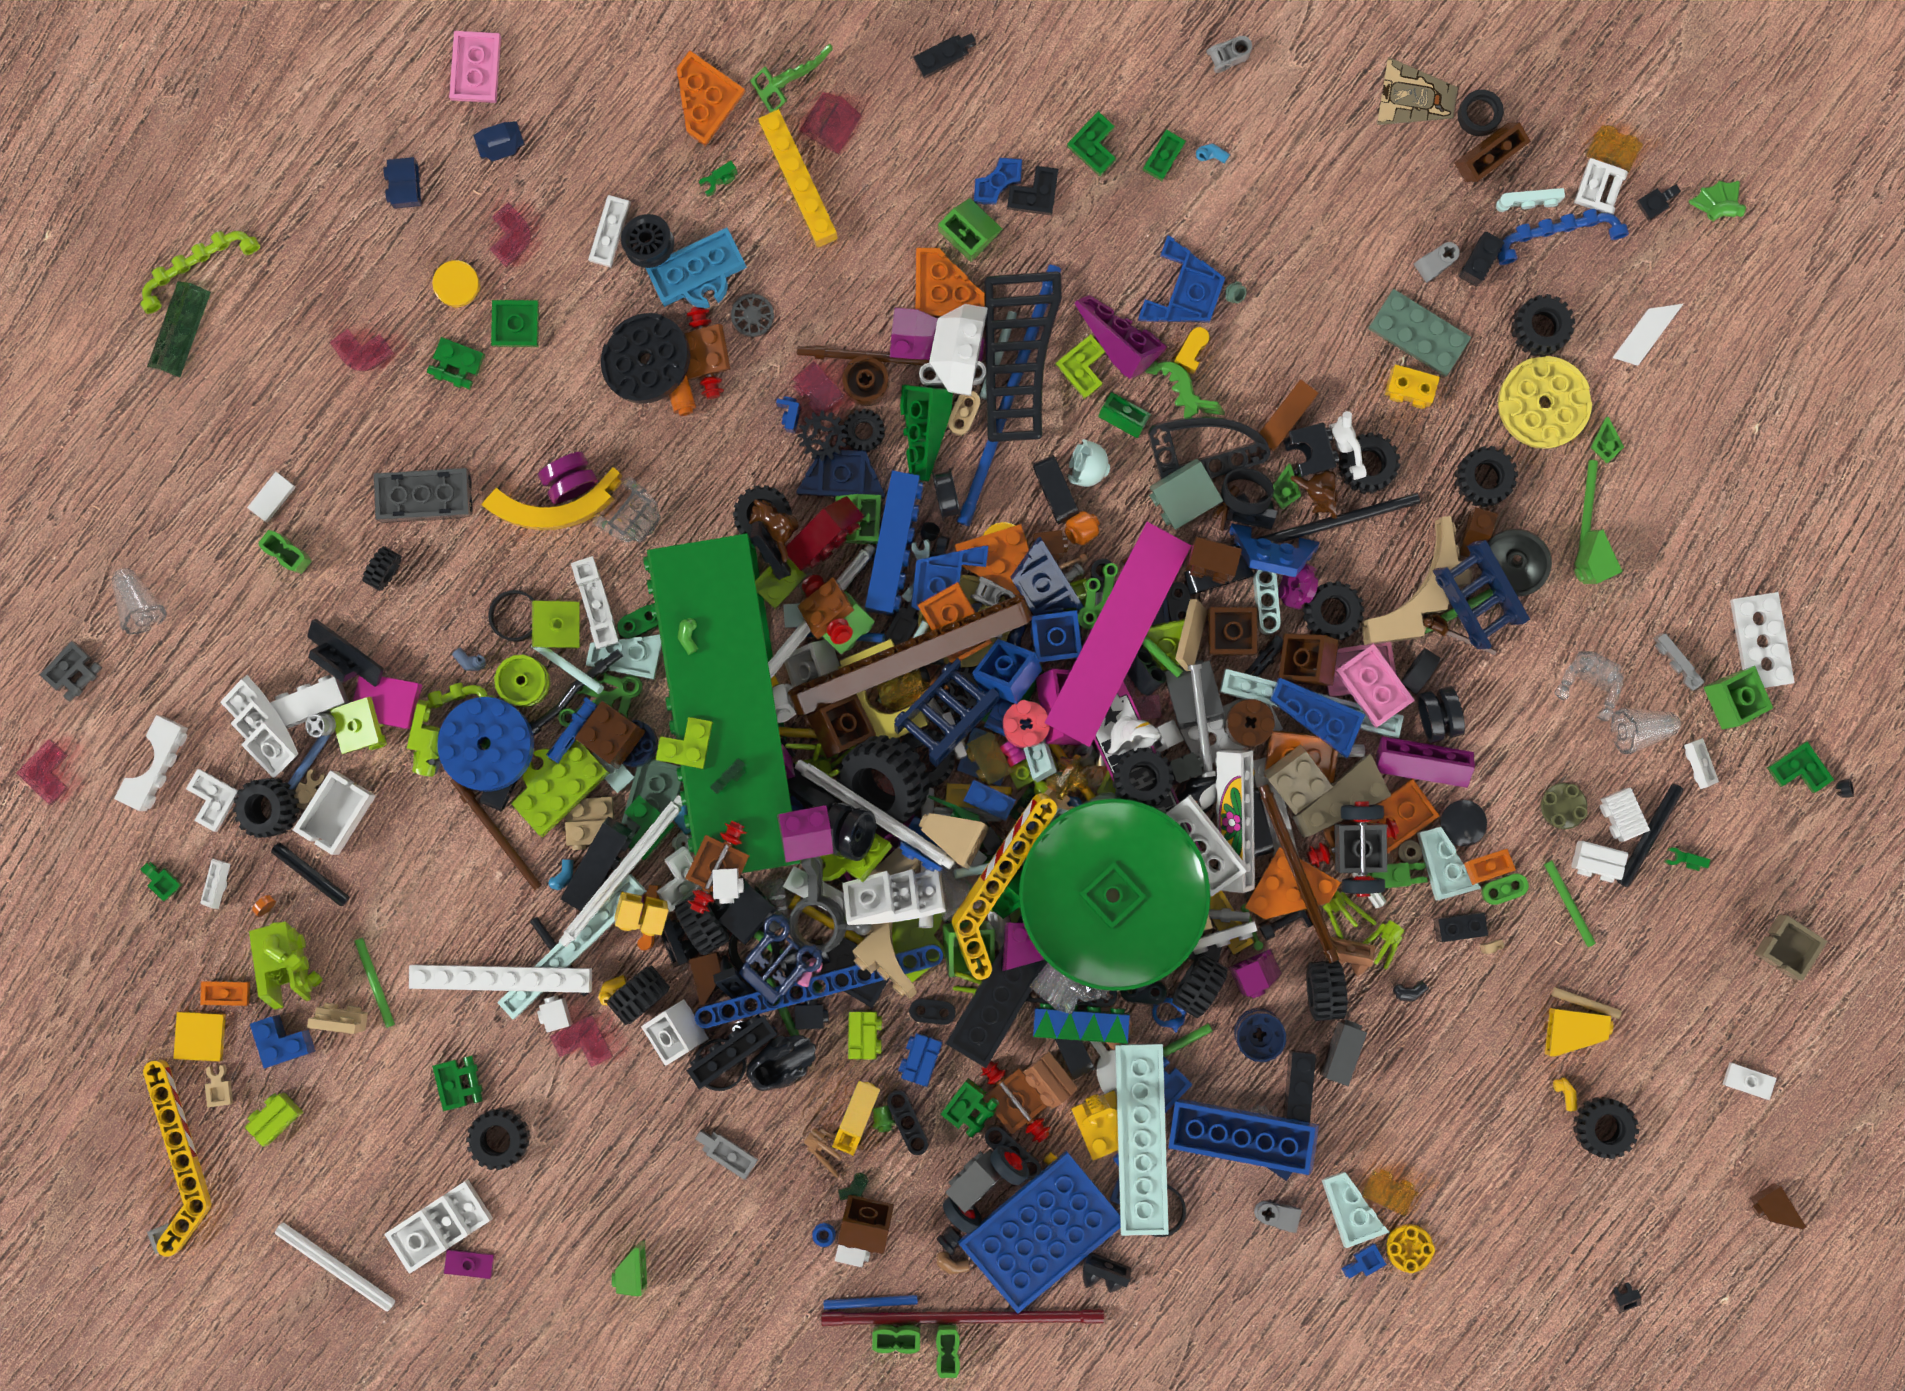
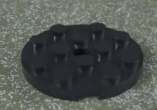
[601,313,690,404]

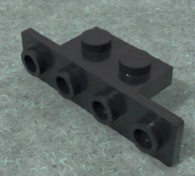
[307,619,384,687]

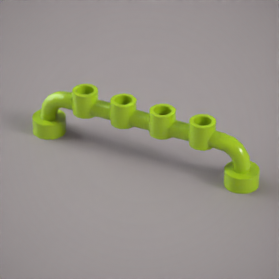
[140,231,260,314]
[368,683,494,750]

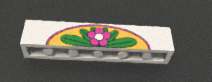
[1215,749,1255,893]

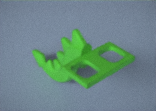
[750,44,833,113]
[1145,361,1225,418]

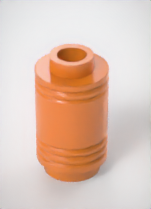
[669,375,696,416]

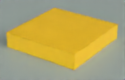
[173,1012,226,1062]

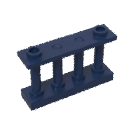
[1433,540,1530,649]
[894,658,999,767]

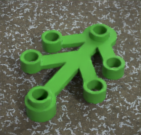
[1078,563,1118,629]
[558,673,642,727]

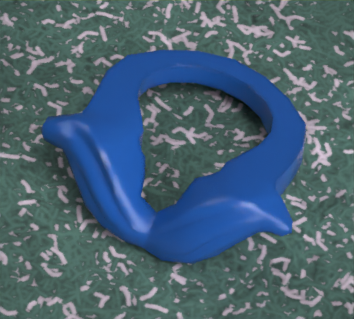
[1152,997,1186,1032]

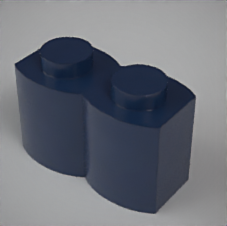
[383,157,421,209]

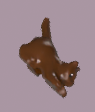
[1290,470,1338,519]
[749,499,799,563]

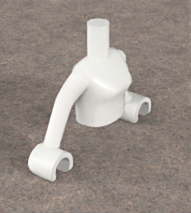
[1329,411,1366,480]

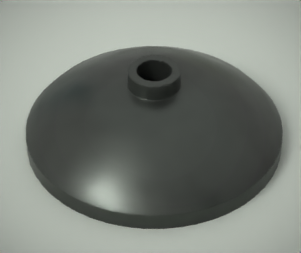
[1488,529,1552,597]

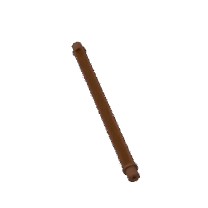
[1259,784,1339,963]

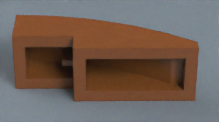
[1259,379,1319,452]

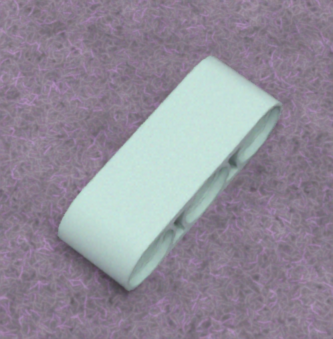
[1253,570,1281,635]

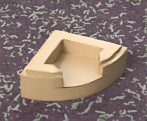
[1480,939,1505,954]

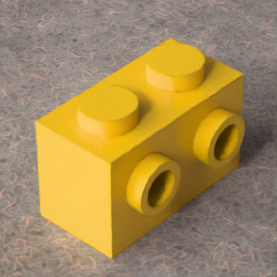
[1384,364,1440,409]

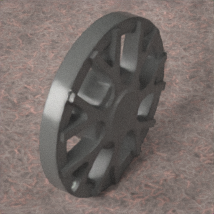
[731,294,774,337]

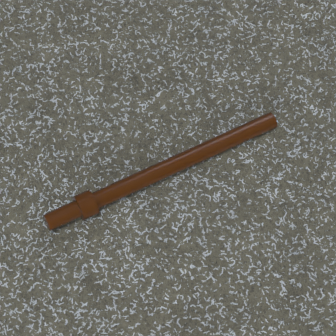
[797,345,930,365]
[450,779,542,891]

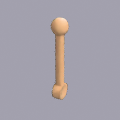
[1059,554,1088,569]

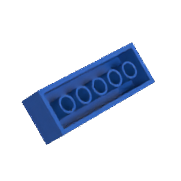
[865,470,924,617]
[1168,1099,1319,1175]

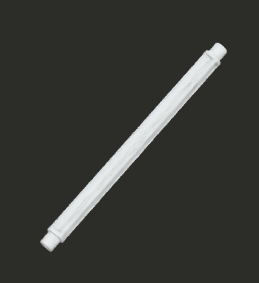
[768,544,876,678]
[795,760,955,869]
[558,795,683,947]

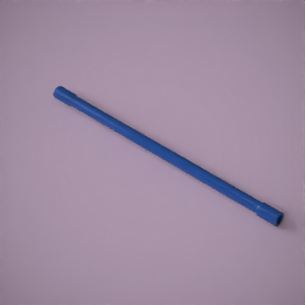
[957,265,1062,527]

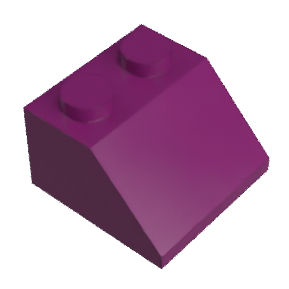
[777,805,833,862]

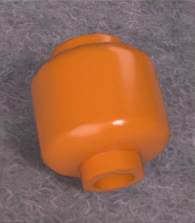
[1065,511,1100,545]

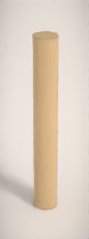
[1552,987,1622,1019]

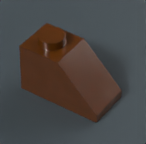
[1459,507,1498,558]
[689,952,723,1005]
[1750,1183,1806,1230]

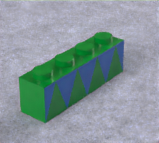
[1033,1003,1130,1044]

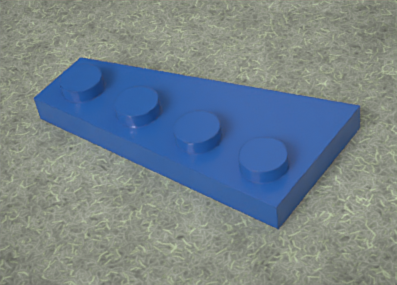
[1270,678,1365,758]

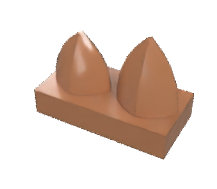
[1325,937,1375,976]

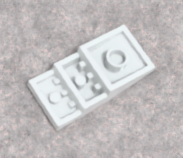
[220,675,298,778]
[843,869,946,925]
[384,1179,493,1274]

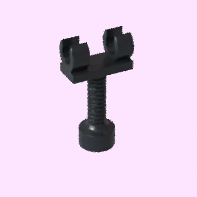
[1258,909,1324,941]

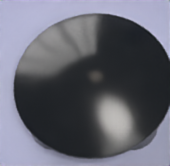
[1440,800,1487,846]

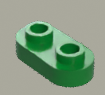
[617,605,659,639]

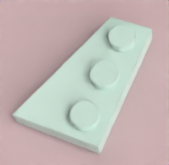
[586,634,662,680]
[1417,827,1481,901]
[1322,1172,1389,1248]

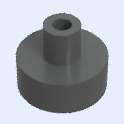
[1073,744,1097,767]

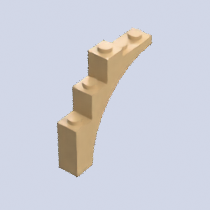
[1361,516,1472,646]
[853,847,921,999]

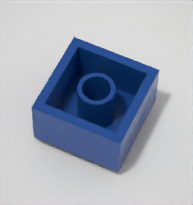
[1030,610,1082,662]
[973,639,1042,704]

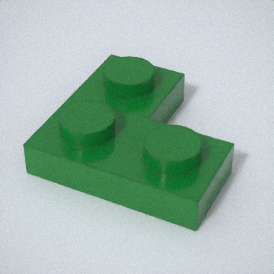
[1067,111,1116,176]
[1767,741,1834,793]
[624,795,675,861]

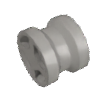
[305,712,336,737]

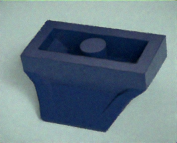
[473,121,525,162]

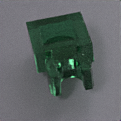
[710,758,747,794]

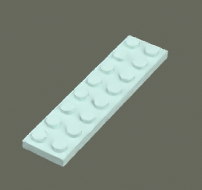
[1115,1043,1169,1236]

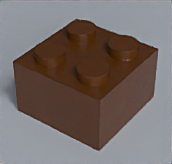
[1185,537,1242,584]
[1208,607,1257,656]
[1279,633,1339,686]
[807,694,876,759]
[574,701,646,769]
[838,1194,894,1254]

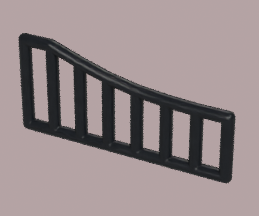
[984,271,1062,442]

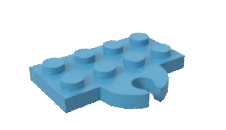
[646,228,747,308]

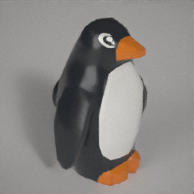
[1176,772,1217,813]

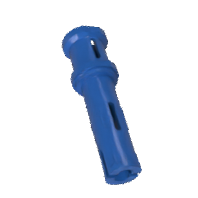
[546,697,598,763]

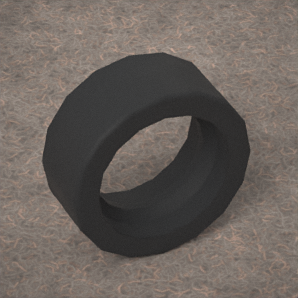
[1457,89,1504,136]
[1401,648,1441,694]

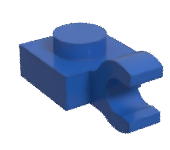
[1341,1243,1387,1279]

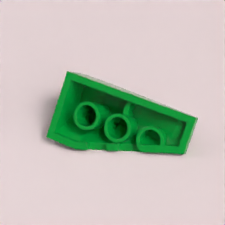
[900,384,953,481]

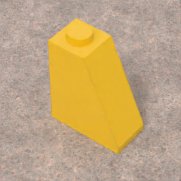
[1545,1008,1614,1057]
[832,1081,880,1156]

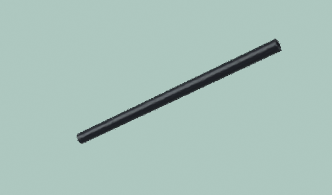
[1229,493,1420,549]

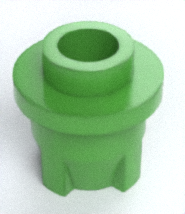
[872,1106,896,1133]

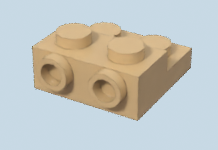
[565,797,614,850]
[307,1003,368,1034]

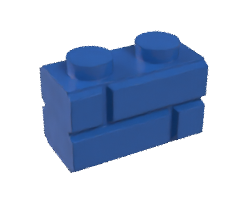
[964,780,1016,821]
[898,1032,943,1087]

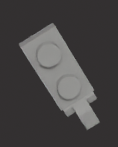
[1653,633,1704,691]
[695,1130,758,1180]

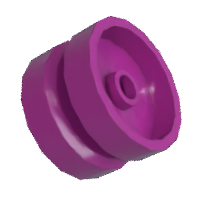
[538,451,598,505]

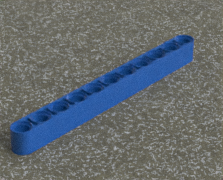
[695,944,943,1028]

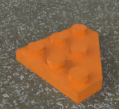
[676,50,746,146]
[915,248,984,318]
[955,524,1029,596]
[1244,847,1341,919]

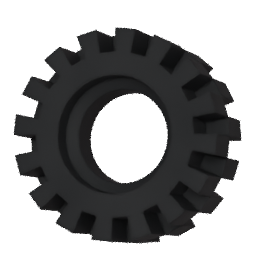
[843,409,885,453]
[362,546,402,591]

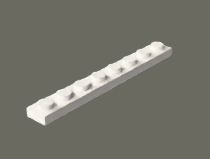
[409,965,592,993]

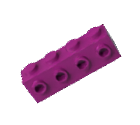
[1376,736,1475,788]

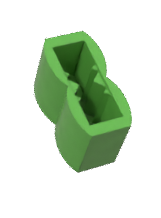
[258,530,312,574]
[872,1324,921,1354]
[936,1324,960,1378]

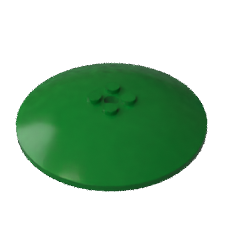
[1019,799,1210,991]

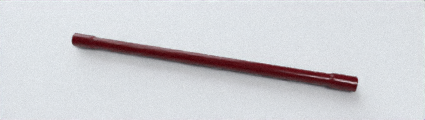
[821,1309,1104,1326]

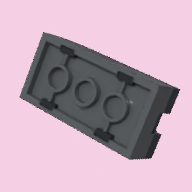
[374,468,473,523]

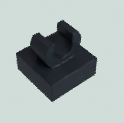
[1613,1282,1642,1314]

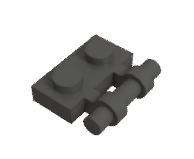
[40,641,102,702]

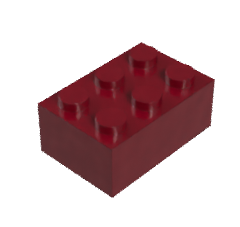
[786,496,865,571]

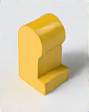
[1174,327,1209,375]

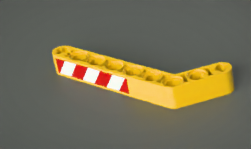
[952,793,1057,980]
[143,1060,212,1257]

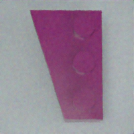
[1002,922,1044,971]
[1228,948,1282,999]

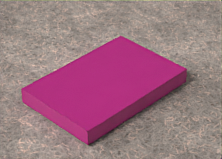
[353,676,422,730]

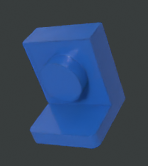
[776,396,801,434]

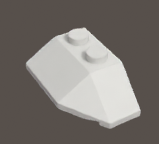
[929,304,988,396]

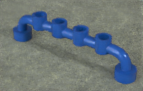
[1497,209,1629,265]

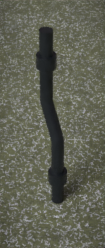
[529,649,623,736]

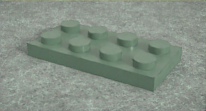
[1368,289,1471,377]

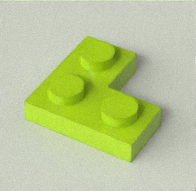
[1055,334,1105,400]
[656,717,713,769]

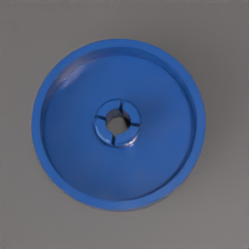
[437,697,534,791]

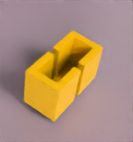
[614,891,669,936]

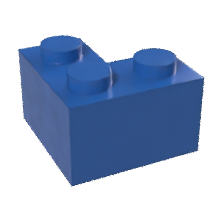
[250,1015,316,1068]

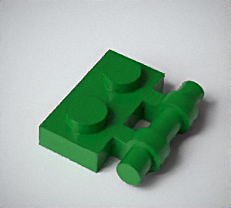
[427,337,485,390]
[432,1056,483,1112]
[941,1078,999,1138]

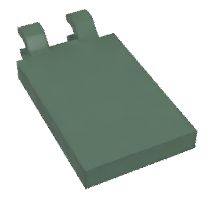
[621,759,682,850]

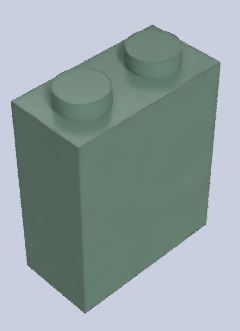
[1149,458,1223,530]

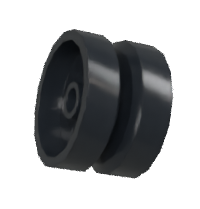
[1417,686,1465,743]
[828,803,876,861]

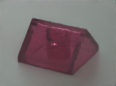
[799,92,862,154]

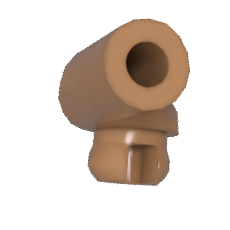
[936,1251,970,1274]

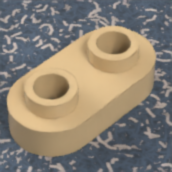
[948,391,980,436]

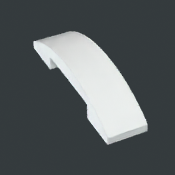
[571,556,619,650]

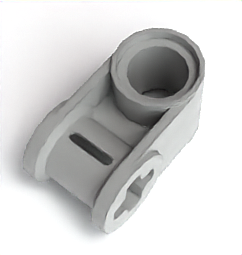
[1206,36,1252,73]
[1413,242,1460,283]
[970,577,1015,607]
[1254,1201,1302,1233]

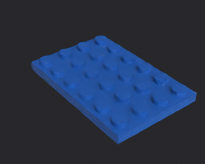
[958,1151,1121,1314]

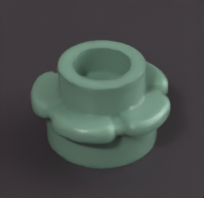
[1225,281,1246,304]

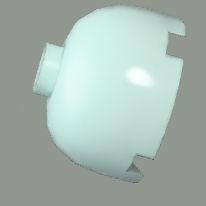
[1068,439,1110,487]

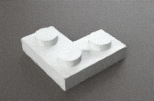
[186,769,238,832]
[656,846,702,912]

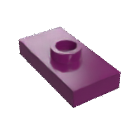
[444,1249,495,1279]

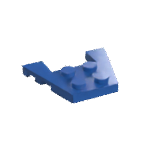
[1138,235,1225,323]
[1229,523,1319,577]
[911,545,988,611]

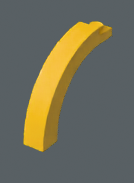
[481,467,623,530]

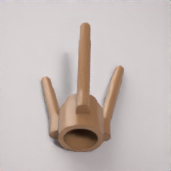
[804,1128,864,1178]

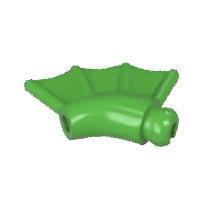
[1689,181,1746,222]

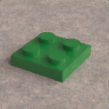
[491,300,539,348]

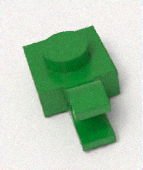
[699,161,738,197]
[1664,847,1711,871]
[140,862,183,902]

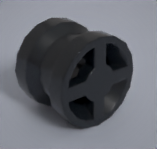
[936,1225,962,1255]

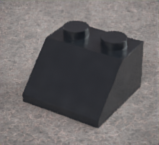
[711,875,777,945]

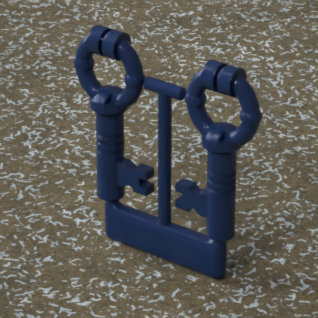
[739,914,822,1004]

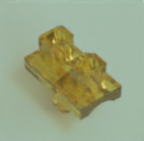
[1046,754,1088,800]

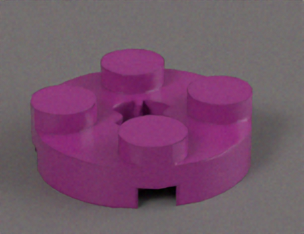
[1278,564,1318,609]

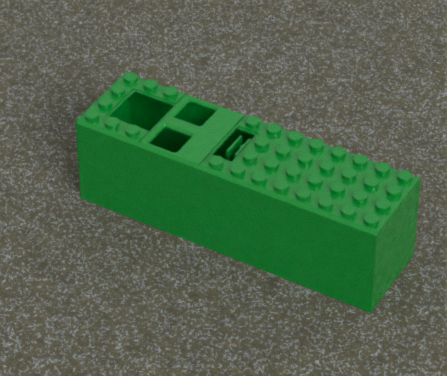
[643,534,801,874]

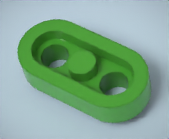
[1481,874,1529,905]

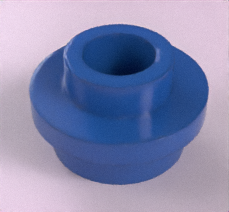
[812,1223,836,1247]

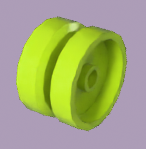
[494,655,551,707]

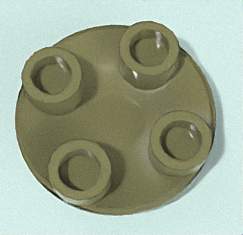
[1541,783,1588,829]

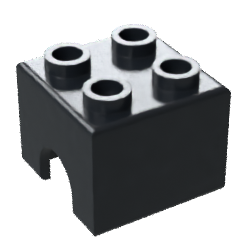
[1283,423,1339,480]

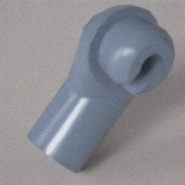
[452,647,486,671]

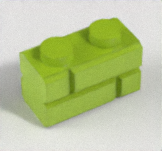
[848,1011,882,1059]
[245,1092,303,1147]

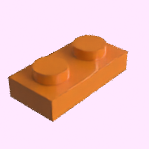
[1464,849,1516,885]
[200,981,250,1006]

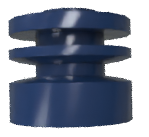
[1234,1008,1286,1062]

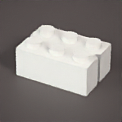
[293,771,376,855]

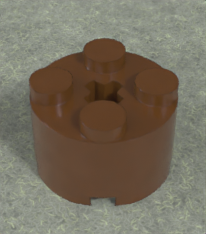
[842,355,889,406]
[1225,699,1275,747]

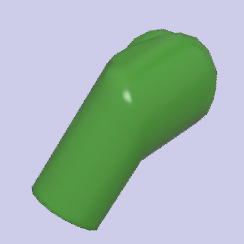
[678,618,699,655]

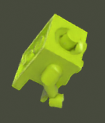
[249,921,323,1010]

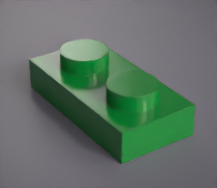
[1143,129,1186,182]

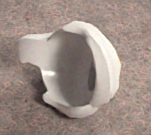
[1108,716,1161,755]

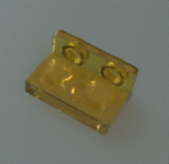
[1585,125,1644,173]
[877,668,930,712]
[965,731,1013,785]
[1362,1169,1419,1216]

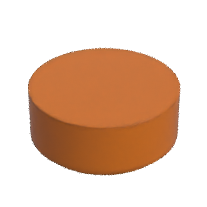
[252,895,276,917]

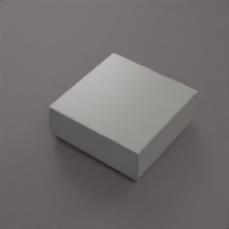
[147,1222,177,1254]

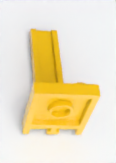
[1071,1090,1118,1160]

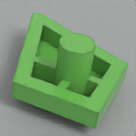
[1590,417,1624,464]
[1273,463,1301,510]

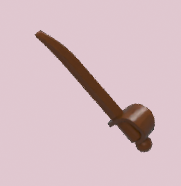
[1423,614,1497,655]

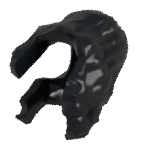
[746,1035,816,1091]

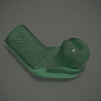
[838,1172,868,1201]

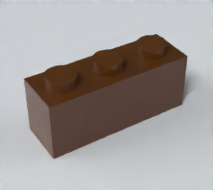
[1454,122,1531,182]

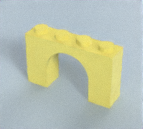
[838,639,928,739]

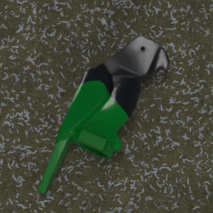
[928,795,1003,855]

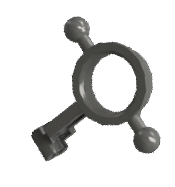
[769,856,872,953]

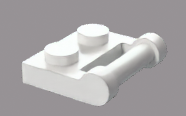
[1574,158,1628,215]

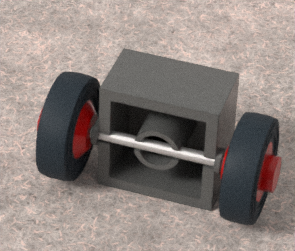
[1335,801,1387,897]
[943,1145,1029,1233]

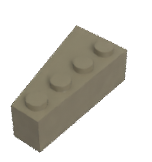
[1293,754,1391,838]

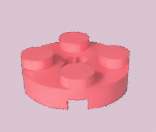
[1003,700,1049,748]

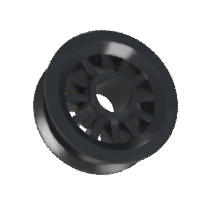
[621,214,674,268]
[932,468,961,521]

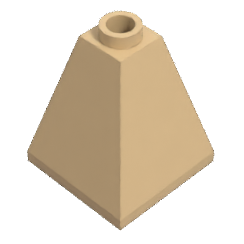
[919,813,990,870]

